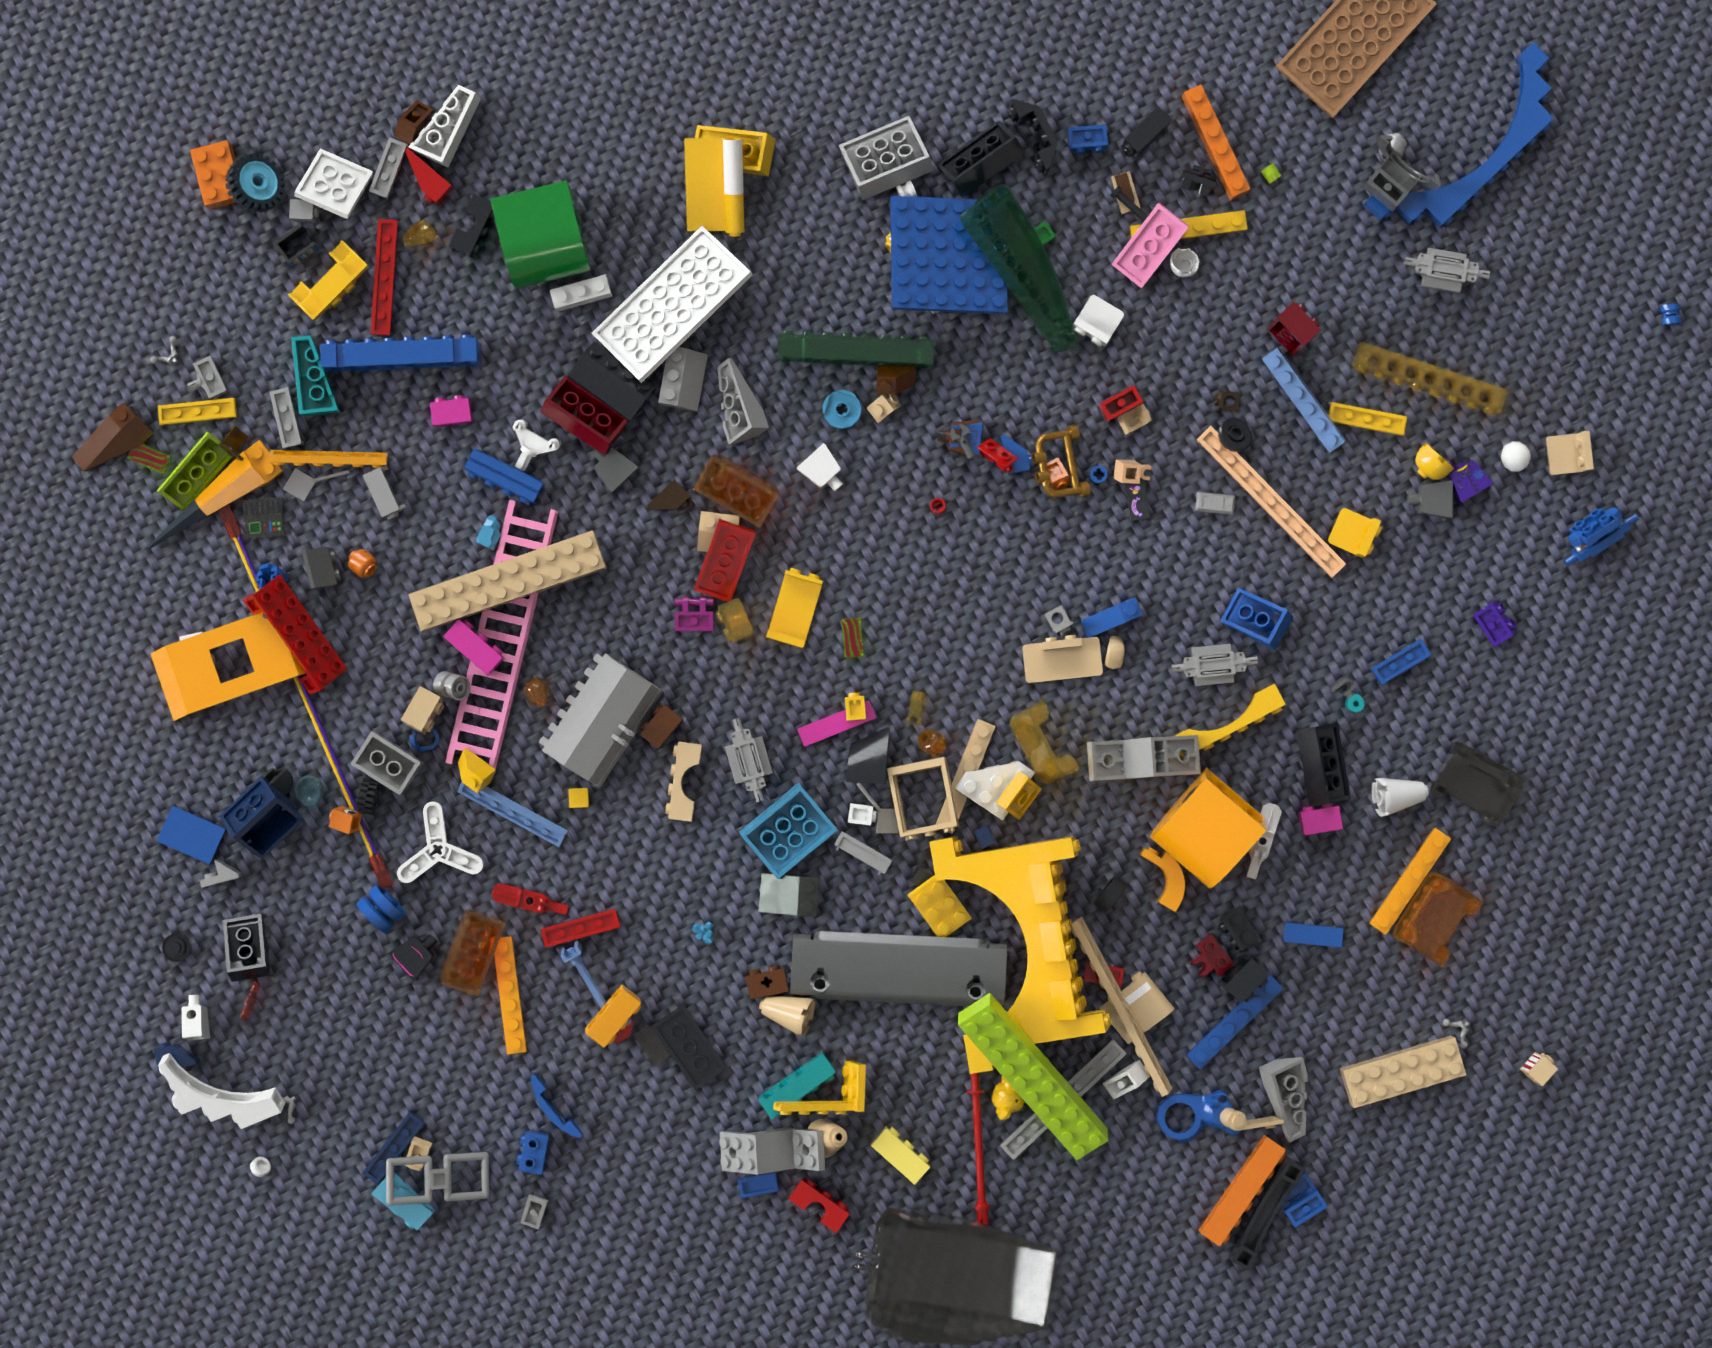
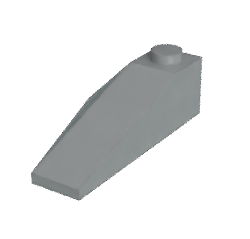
[717,358,769,445]
[1259,1057,1308,1142]

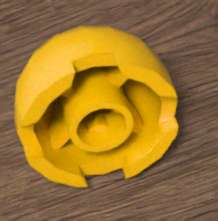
[1415,443,1454,480]

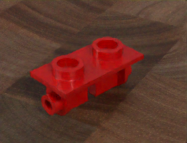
[977,438,1019,473]

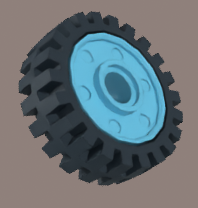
[225,153,285,213]

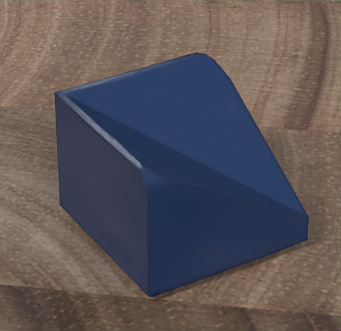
[975,825,995,849]

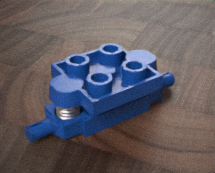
[1564,507,1639,567]

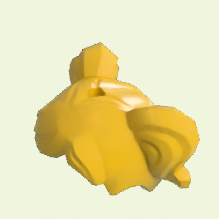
[992,1076,1025,1120]

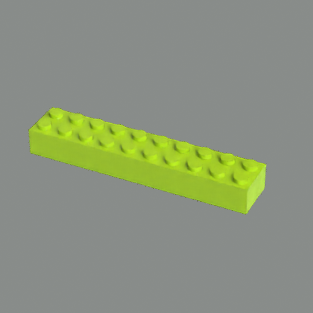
[958,993,1108,1160]

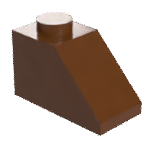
[394,100,433,144]
[876,365,916,394]

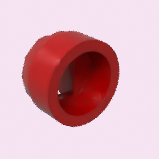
[930,498,946,514]

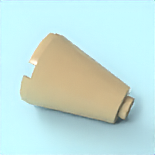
[759,995,815,1037]
[808,1119,847,1158]

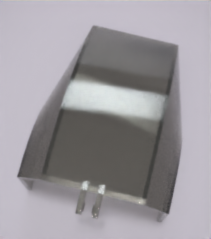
[854,1207,1057,1345]

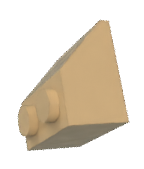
[697,511,740,552]

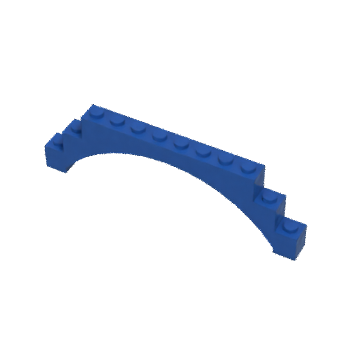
[1363,42,1554,227]

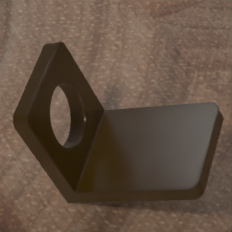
[1214,389,1239,412]
[219,426,247,461]

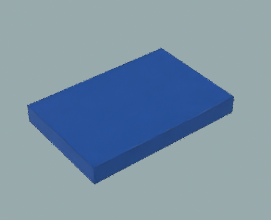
[157,806,226,865]

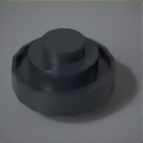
[162,933,192,962]

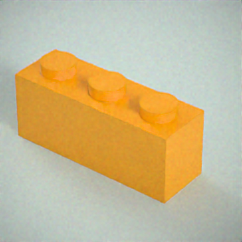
[585,984,641,1048]

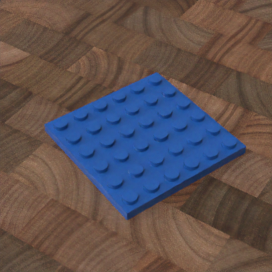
[890,196,1008,314]

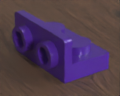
[1473,599,1517,647]

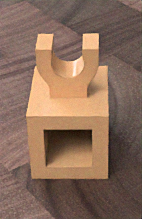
[1114,459,1152,484]

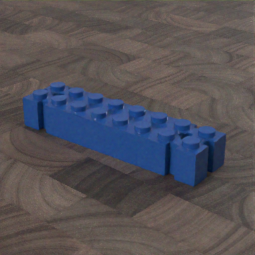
[320,335,482,372]

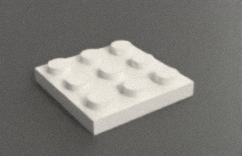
[294,149,373,219]

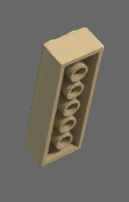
[1339,1035,1466,1108]

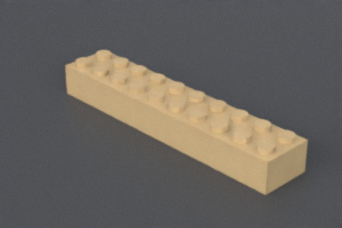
[408,530,607,632]

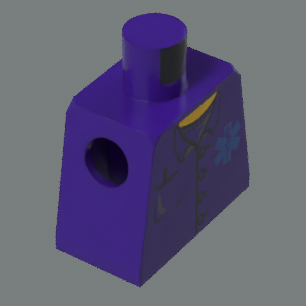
[1447,455,1493,504]

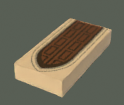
[1111,171,1140,214]

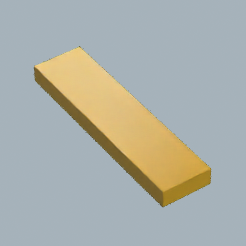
[157,398,238,426]
[1328,402,1407,436]

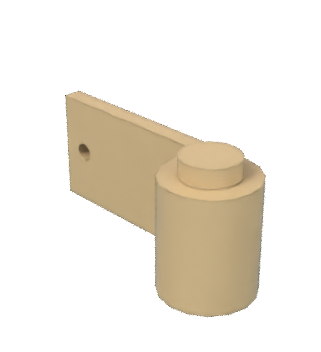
[1220,1108,1284,1131]

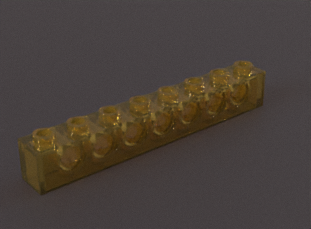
[1351,342,1508,416]

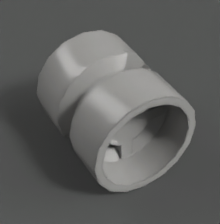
[433,671,470,701]

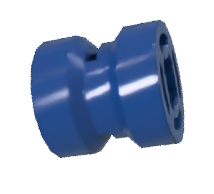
[1660,304,1682,326]

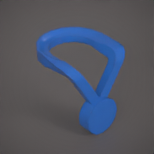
[409,728,440,752]

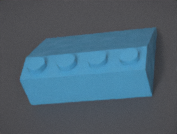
[739,782,838,879]

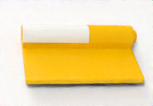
[684,137,745,237]

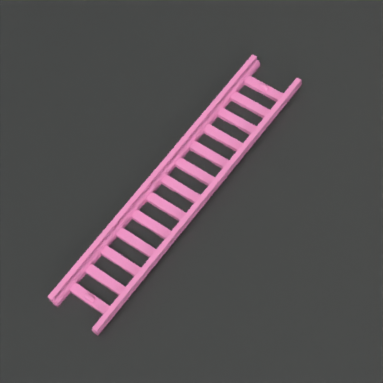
[445,500,559,772]

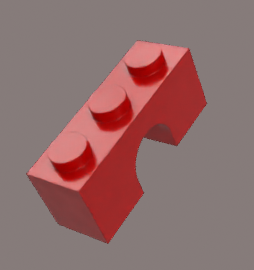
[789,1178,850,1233]

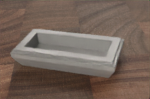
[1195,492,1236,515]

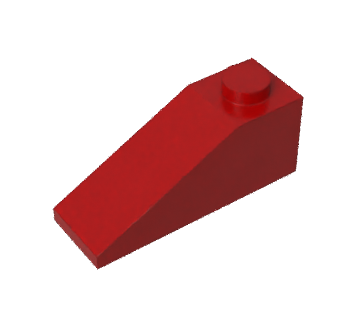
[405,148,454,206]

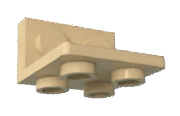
[1546,431,1594,475]

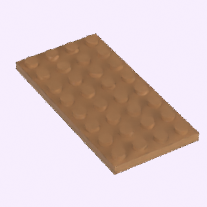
[1276,0,1437,119]

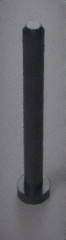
[1110,186,1179,250]

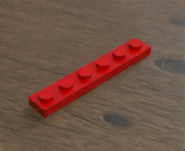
[370,219,399,336]

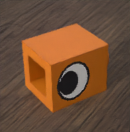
[329,806,362,834]

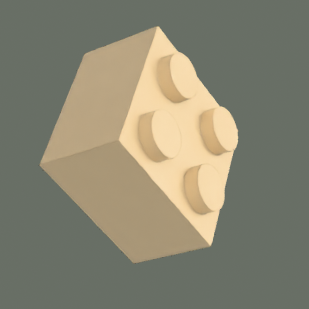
[401,686,444,735]

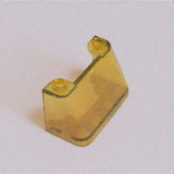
[1010,700,1080,784]

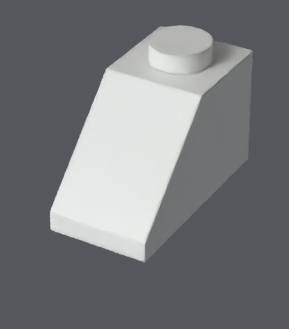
[1103,1060,1151,1099]

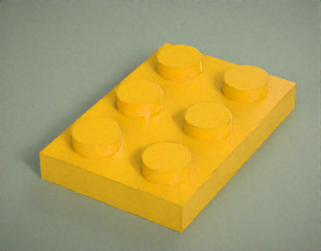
[907,875,972,937]

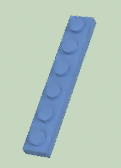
[1262,347,1346,453]
[457,781,567,847]

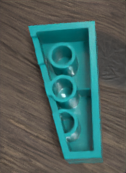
[291,335,341,417]
[758,1052,836,1120]

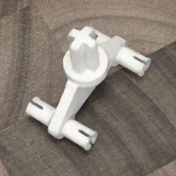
[513,419,561,471]

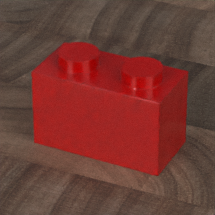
[1098,385,1143,423]

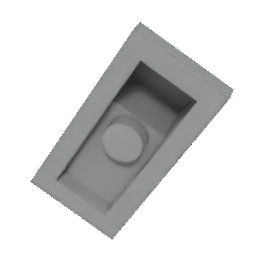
[199,859,243,888]
[520,1194,549,1230]

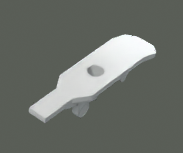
[1246,803,1282,879]

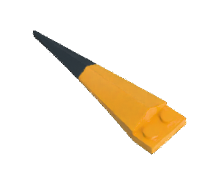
[147,440,284,549]

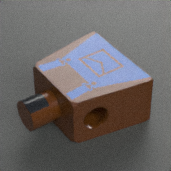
[938,420,983,459]

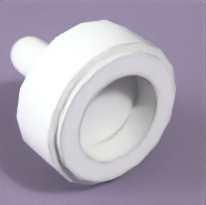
[250,1157,271,1177]

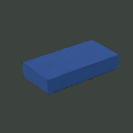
[737,1172,779,1198]

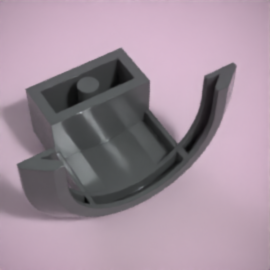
[1363,135,1441,212]

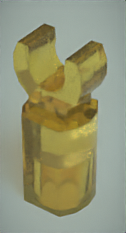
[906,691,926,725]

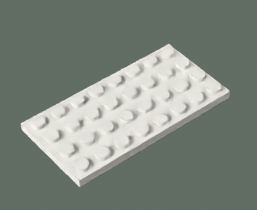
[592,226,753,383]

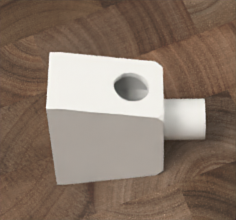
[797,443,843,491]
[182,995,210,1041]

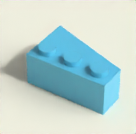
[371,1173,435,1230]

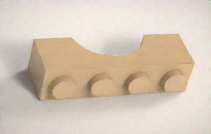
[665,742,702,822]

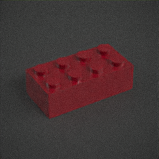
[1266,302,1321,356]
[540,375,628,455]

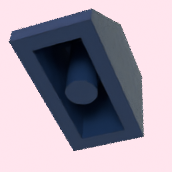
[153,1041,200,1072]

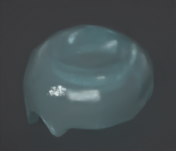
[295,775,325,806]

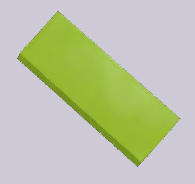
[157,432,232,511]

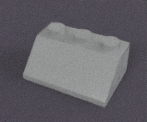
[658,347,708,412]
[351,731,424,795]

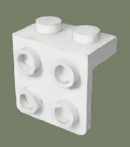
[1072,295,1124,346]

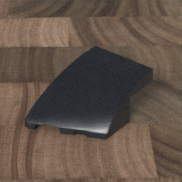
[846,728,890,784]

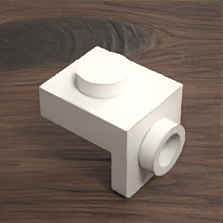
[848,803,877,826]

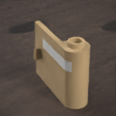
[1099,971,1175,1044]

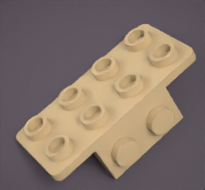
[1022,635,1103,683]

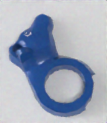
[1156,1090,1242,1143]

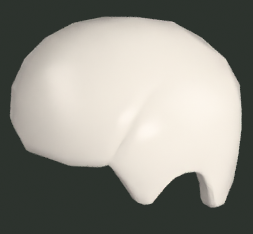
[1170,248,1200,277]
[1501,441,1531,472]

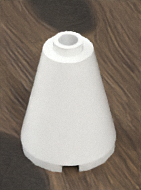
[1371,778,1429,817]

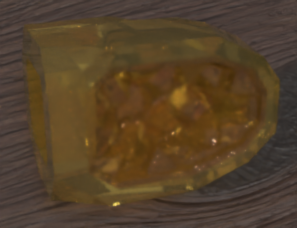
[403,219,438,247]

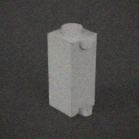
[363,466,406,520]

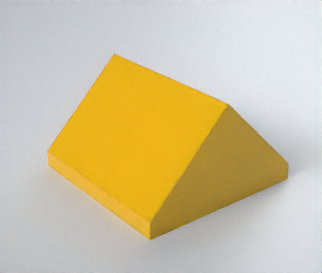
[996,771,1042,820]

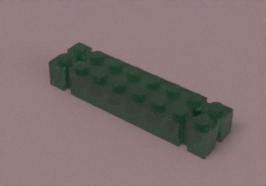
[778,330,934,369]

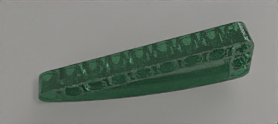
[961,185,1076,352]

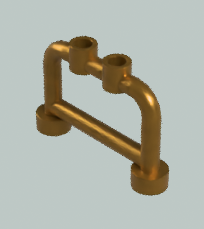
[1032,424,1090,498]

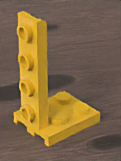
[773,1061,866,1115]

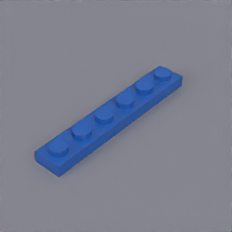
[1186,974,1284,1069]

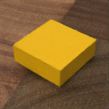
[568,788,589,808]

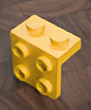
[1328,508,1382,558]

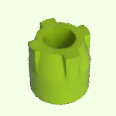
[1260,163,1281,184]

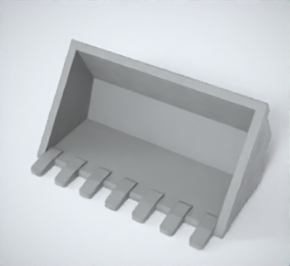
[539,653,663,788]

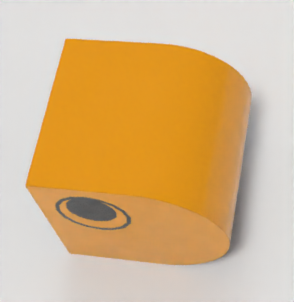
[1150,767,1266,889]

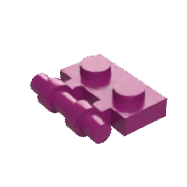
[675,596,714,631]

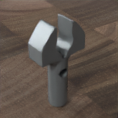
[950,423,975,459]

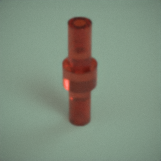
[239,981,261,1020]

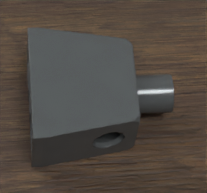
[592,448,639,494]
[1407,481,1453,519]

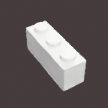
[550,274,612,312]

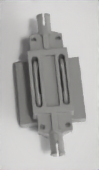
[1404,248,1490,293]
[1171,644,1258,686]
[725,718,773,802]

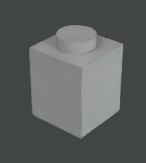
[289,199,319,223]

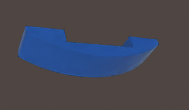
[531,1072,584,1138]

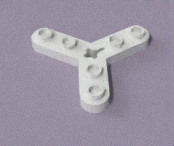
[397,801,484,883]

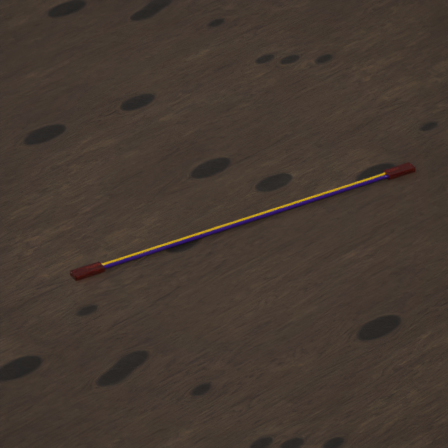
[218,504,394,888]

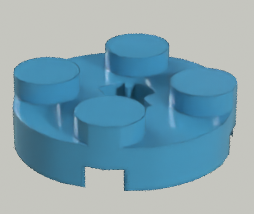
[823,390,861,429]

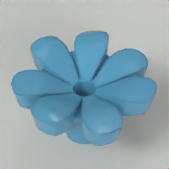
[692,922,714,943]

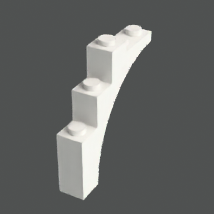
[158,1053,285,1129]

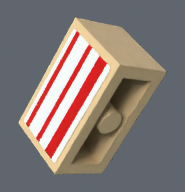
[1520,1052,1558,1086]

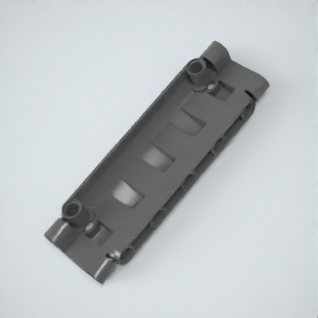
[790,931,1007,1006]

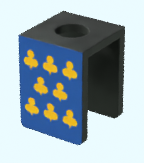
[273,224,320,267]

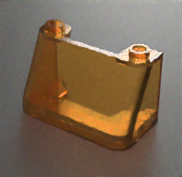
[1393,872,1484,968]

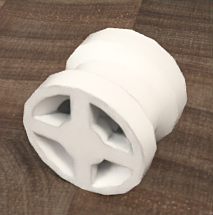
[896,181,917,197]

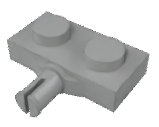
[187,356,228,399]

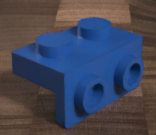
[1067,124,1109,154]

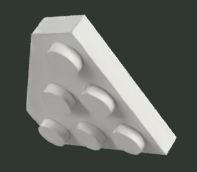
[955,761,1035,820]

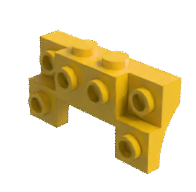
[288,240,369,321]

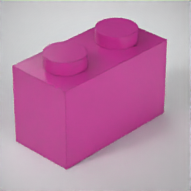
[430,395,473,428]
[1298,803,1343,835]

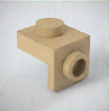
[867,394,901,423]
[1117,404,1152,435]
[405,1136,432,1171]

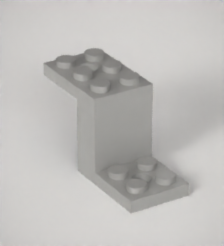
[1087,735,1201,781]
[719,1127,825,1175]

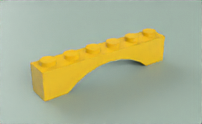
[1175,684,1286,759]

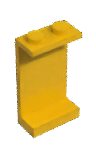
[766,568,823,648]

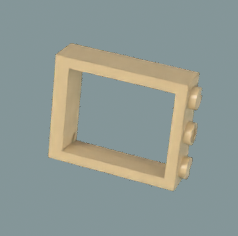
[887,757,960,841]

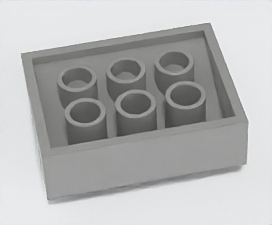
[839,116,933,200]

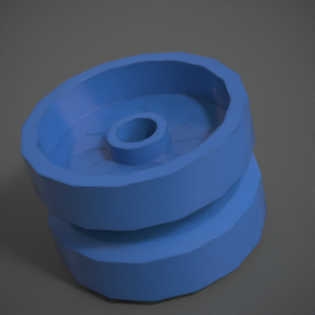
[356,884,406,934]

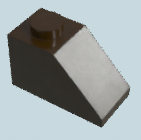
[647,479,691,511]

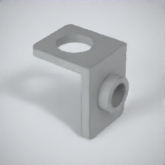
[1045,606,1073,635]

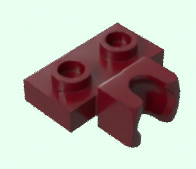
[1189,933,1235,977]

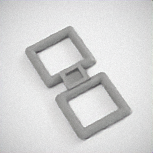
[386,1152,489,1206]

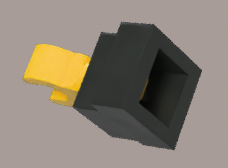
[909,865,933,886]

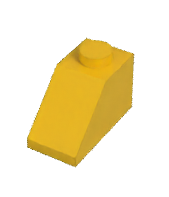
[458,748,496,793]

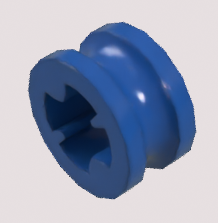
[1090,465,1108,484]

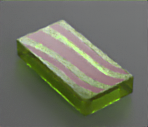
[127,444,171,475]
[841,618,864,658]

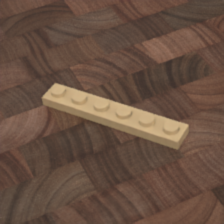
[935,719,995,834]

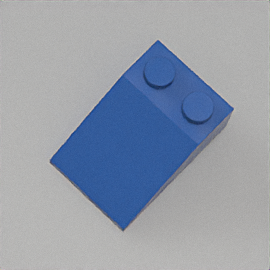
[1220,588,1293,650]

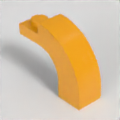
[1140,847,1185,912]

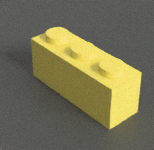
[871,1126,930,1185]

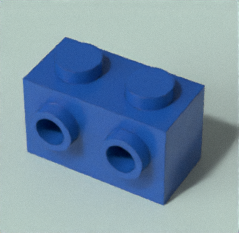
[516,1130,550,1175]

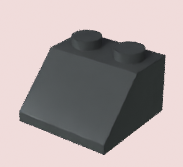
[302,547,342,591]

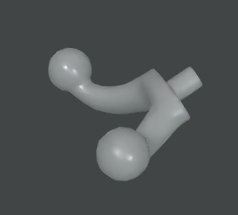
[150,336,178,364]
[1443,1019,1470,1049]
[283,1096,296,1124]

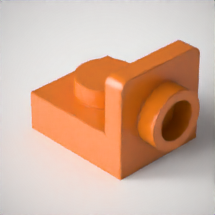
[1046,458,1071,490]

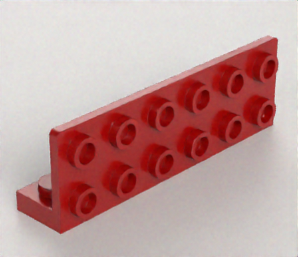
[243,575,347,694]

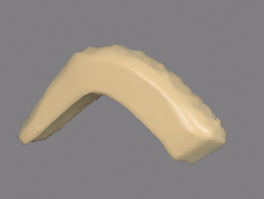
[1105,636,1125,669]

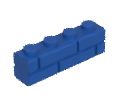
[464,448,545,505]

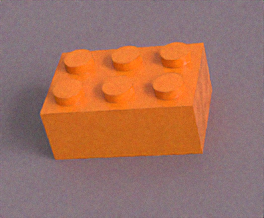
[190,140,237,210]

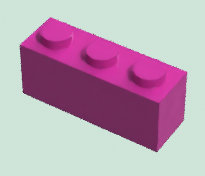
[443,619,504,676]

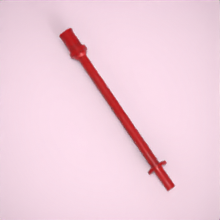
[967,1073,990,1227]

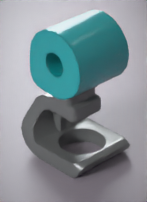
[1330,678,1365,712]

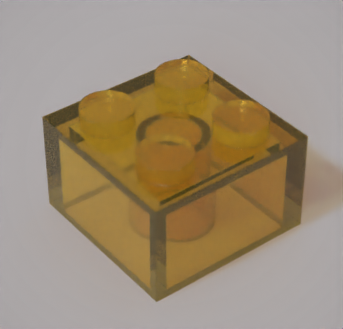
[716,598,755,644]

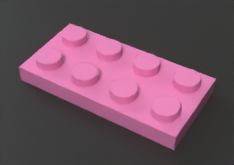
[1111,202,1190,288]

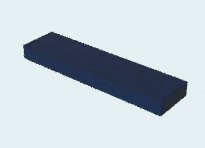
[363,1111,426,1185]

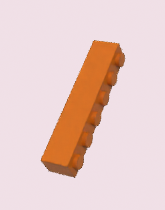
[1182,84,1250,201]
[1198,1134,1286,1246]

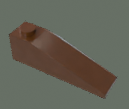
[72,402,154,472]

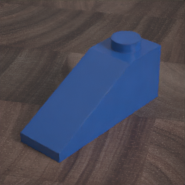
[1080,597,1143,638]

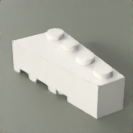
[409,85,481,168]

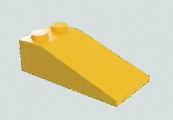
[695,125,776,177]

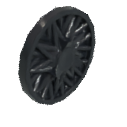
[1218,418,1252,452]

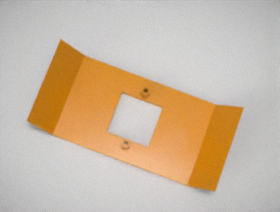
[151,612,306,721]

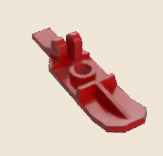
[491,883,569,915]

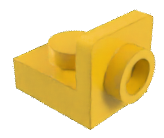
[845,693,866,721]

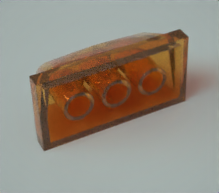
[693,455,780,528]
[441,910,506,996]

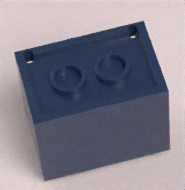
[219,776,304,860]

